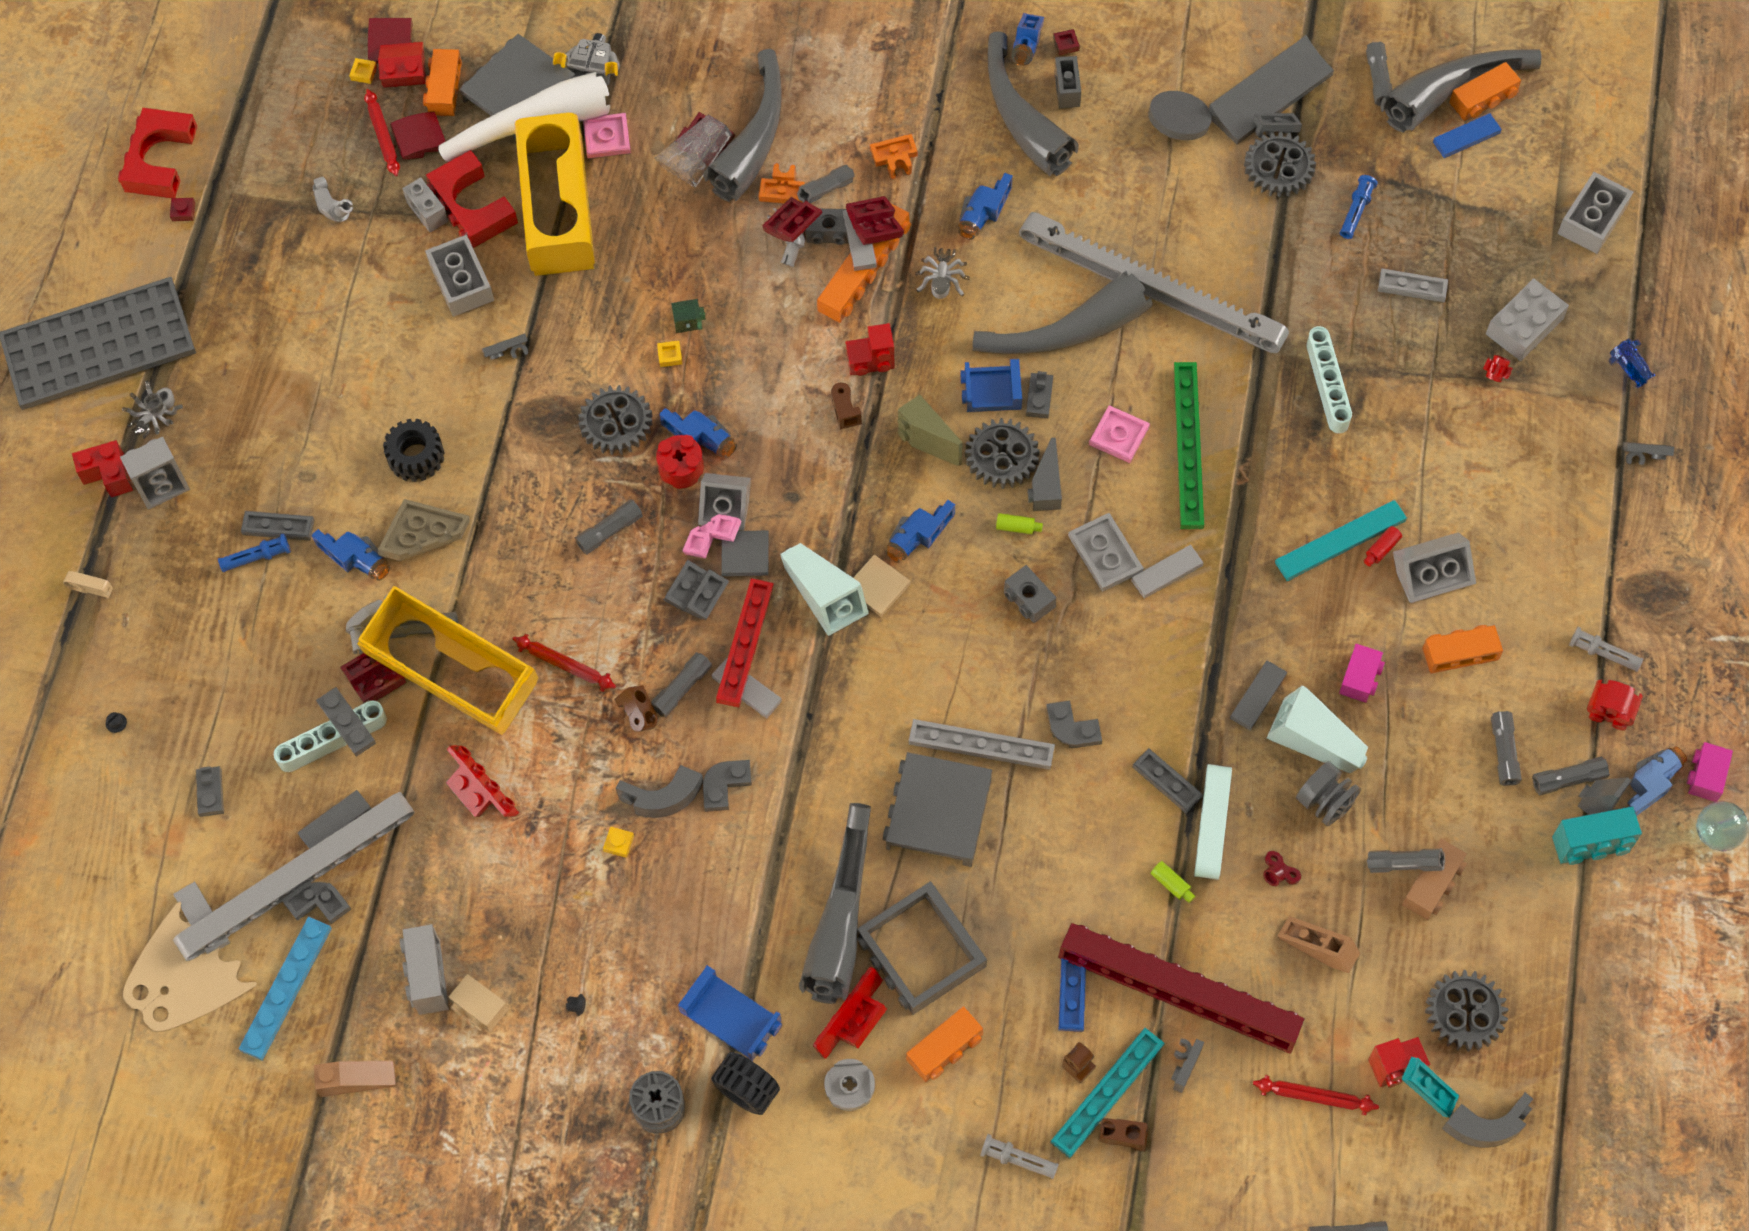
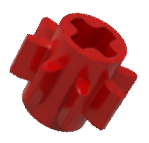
[1483,355,1513,382]

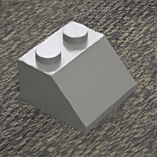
[698,473,751,530]

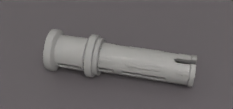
[1569,627,1643,672]
[980,1134,1059,1179]

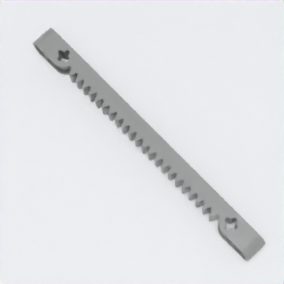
[1019,212,1289,353]

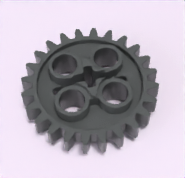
[1244,131,1316,197]
[578,385,653,455]
[965,418,1040,489]
[1425,970,1509,1052]

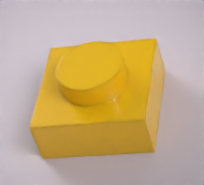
[349,58,377,84]
[657,341,682,367]
[603,826,634,858]

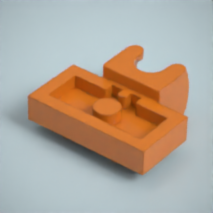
[870,134,918,179]
[759,163,805,203]

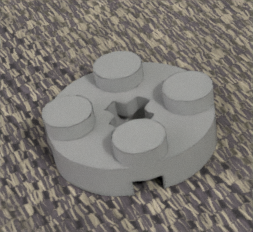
[824,1059,875,1111]

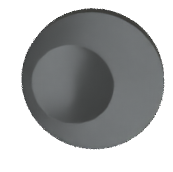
[1148,91,1212,140]

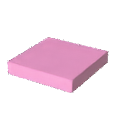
[583,113,631,158]
[1089,406,1150,463]

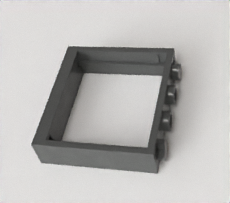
[857,881,987,1015]

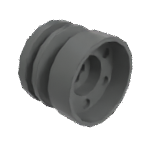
[1296,761,1361,826]
[629,1071,685,1134]

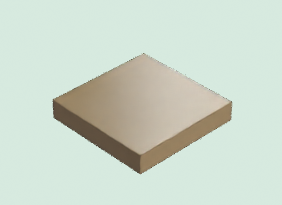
[854,555,911,617]

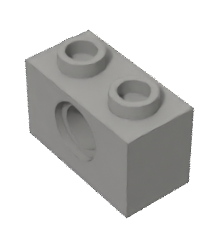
[402,178,448,232]

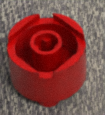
[656,435,704,489]
[1587,680,1643,731]

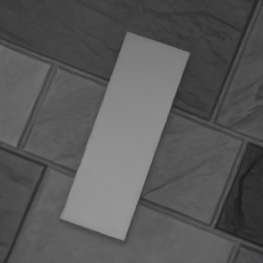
[843,210,877,271]
[1378,269,1448,302]
[1131,545,1203,599]
[712,658,782,719]
[173,882,230,954]

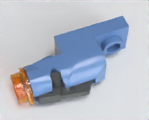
[1627,746,1687,816]

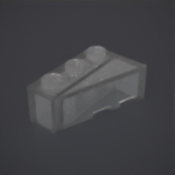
[654,114,732,188]

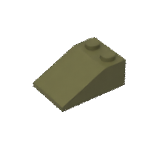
[897,394,963,466]

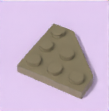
[378,499,470,561]

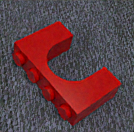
[118,107,198,198]
[426,150,518,248]

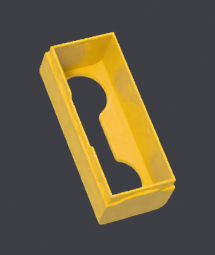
[515,113,595,276]
[357,586,538,735]

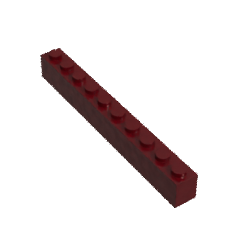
[1058,923,1305,1054]

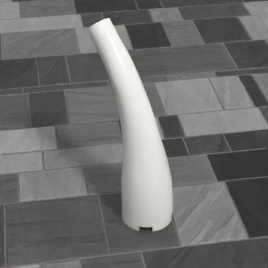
[439,72,610,162]

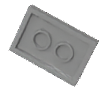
[1068,513,1144,592]

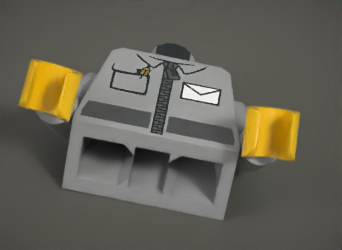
[553,33,620,85]

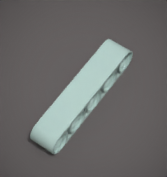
[1306,326,1352,433]
[273,701,387,772]
[1194,764,1232,880]

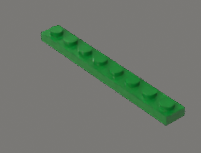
[1173,362,1204,529]

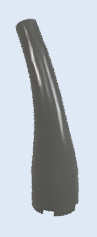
[988,31,1079,176]
[704,49,782,202]
[1380,49,1542,133]
[973,271,1153,354]
[799,803,871,1004]

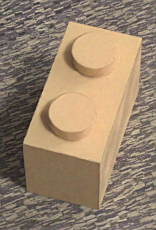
[448,974,509,1032]

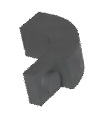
[616,765,703,818]
[1442,1092,1533,1148]

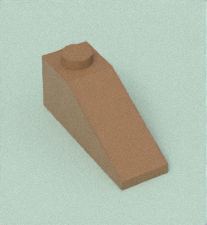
[1278,916,1360,974]
[314,1061,396,1097]

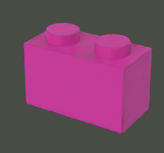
[1339,644,1385,703]
[1686,742,1733,802]

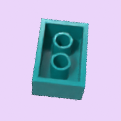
[1552,806,1642,865]

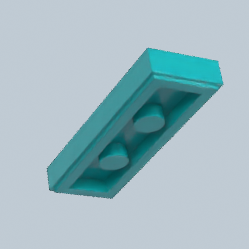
[1402,1057,1459,1118]

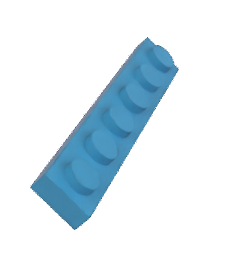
[239,917,332,1061]

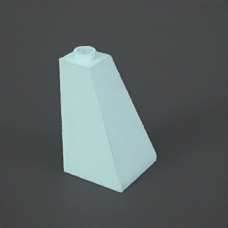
[780,543,869,636]
[1267,685,1368,773]

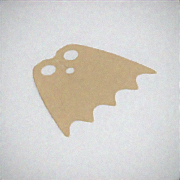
[123,902,257,1031]

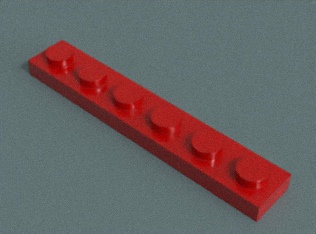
[716,578,774,708]

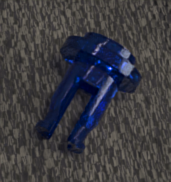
[1608,338,1656,389]

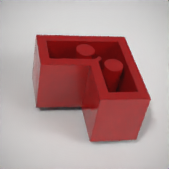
[845,323,895,376]
[72,440,133,497]
[1368,1037,1430,1088]

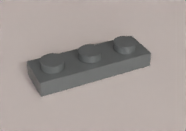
[316,687,376,757]

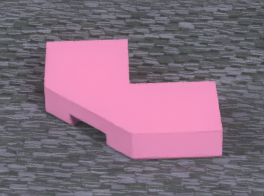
[683,514,742,558]

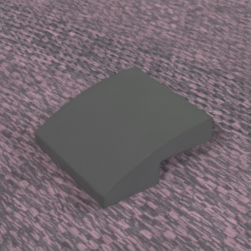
[722,530,769,576]
[663,560,729,620]

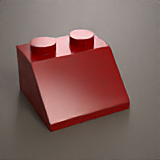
[378,42,426,88]

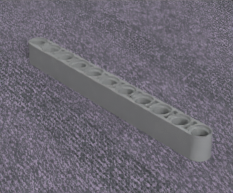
[173,792,415,961]

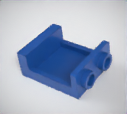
[960,359,1022,412]

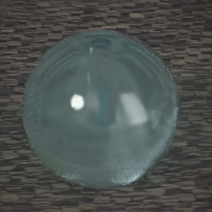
[1696,801,1749,852]

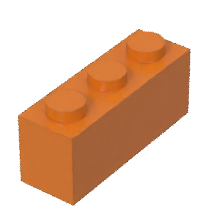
[423,49,462,116]
[1449,62,1521,121]
[1422,625,1503,674]
[906,1006,983,1082]

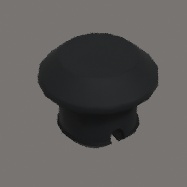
[106,712,127,733]
[566,994,586,1016]

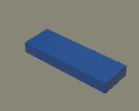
[1433,113,1502,158]
[1058,959,1086,1032]

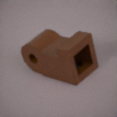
[831,382,862,430]
[614,685,658,732]
[1062,1042,1096,1084]
[1098,1118,1148,1152]

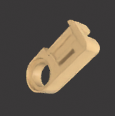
[63,571,113,599]

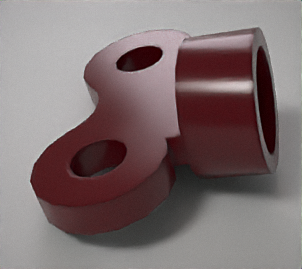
[1263,851,1302,886]

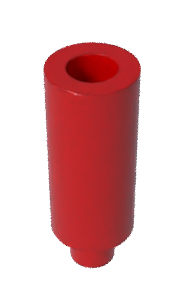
[1364,526,1403,567]

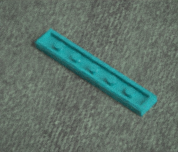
[1275,500,1407,581]
[1050,1028,1165,1159]

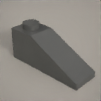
[1027,437,1062,511]
[1578,777,1631,815]

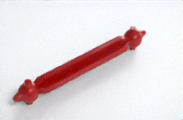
[364,89,400,176]
[512,633,616,692]
[1253,1075,1379,1115]

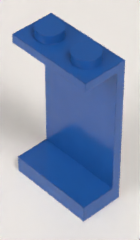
[678,965,782,1061]

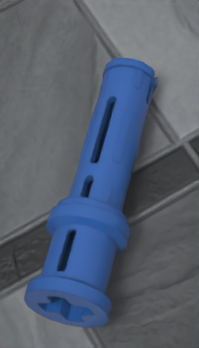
[1339,175,1378,239]
[218,533,291,572]

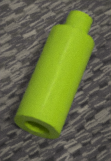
[996,513,1043,535]
[1150,861,1196,903]

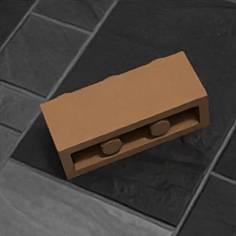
[1402,839,1467,920]

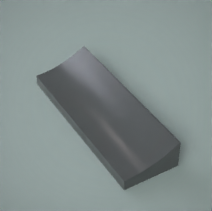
[1209,35,1334,144]

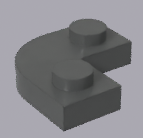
[1046,700,1102,748]
[703,760,752,812]
[282,881,351,924]

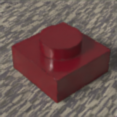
[1053,29,1080,56]
[170,197,195,221]

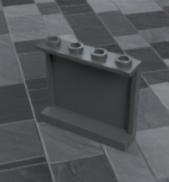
[460,34,576,140]
[883,752,992,867]

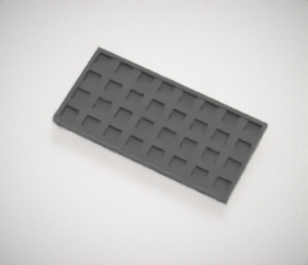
[0,277,196,410]

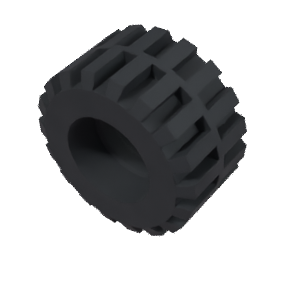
[383,419,445,482]
[711,1052,780,1115]

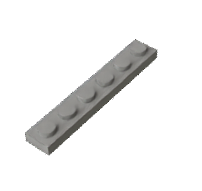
[909,719,1055,770]

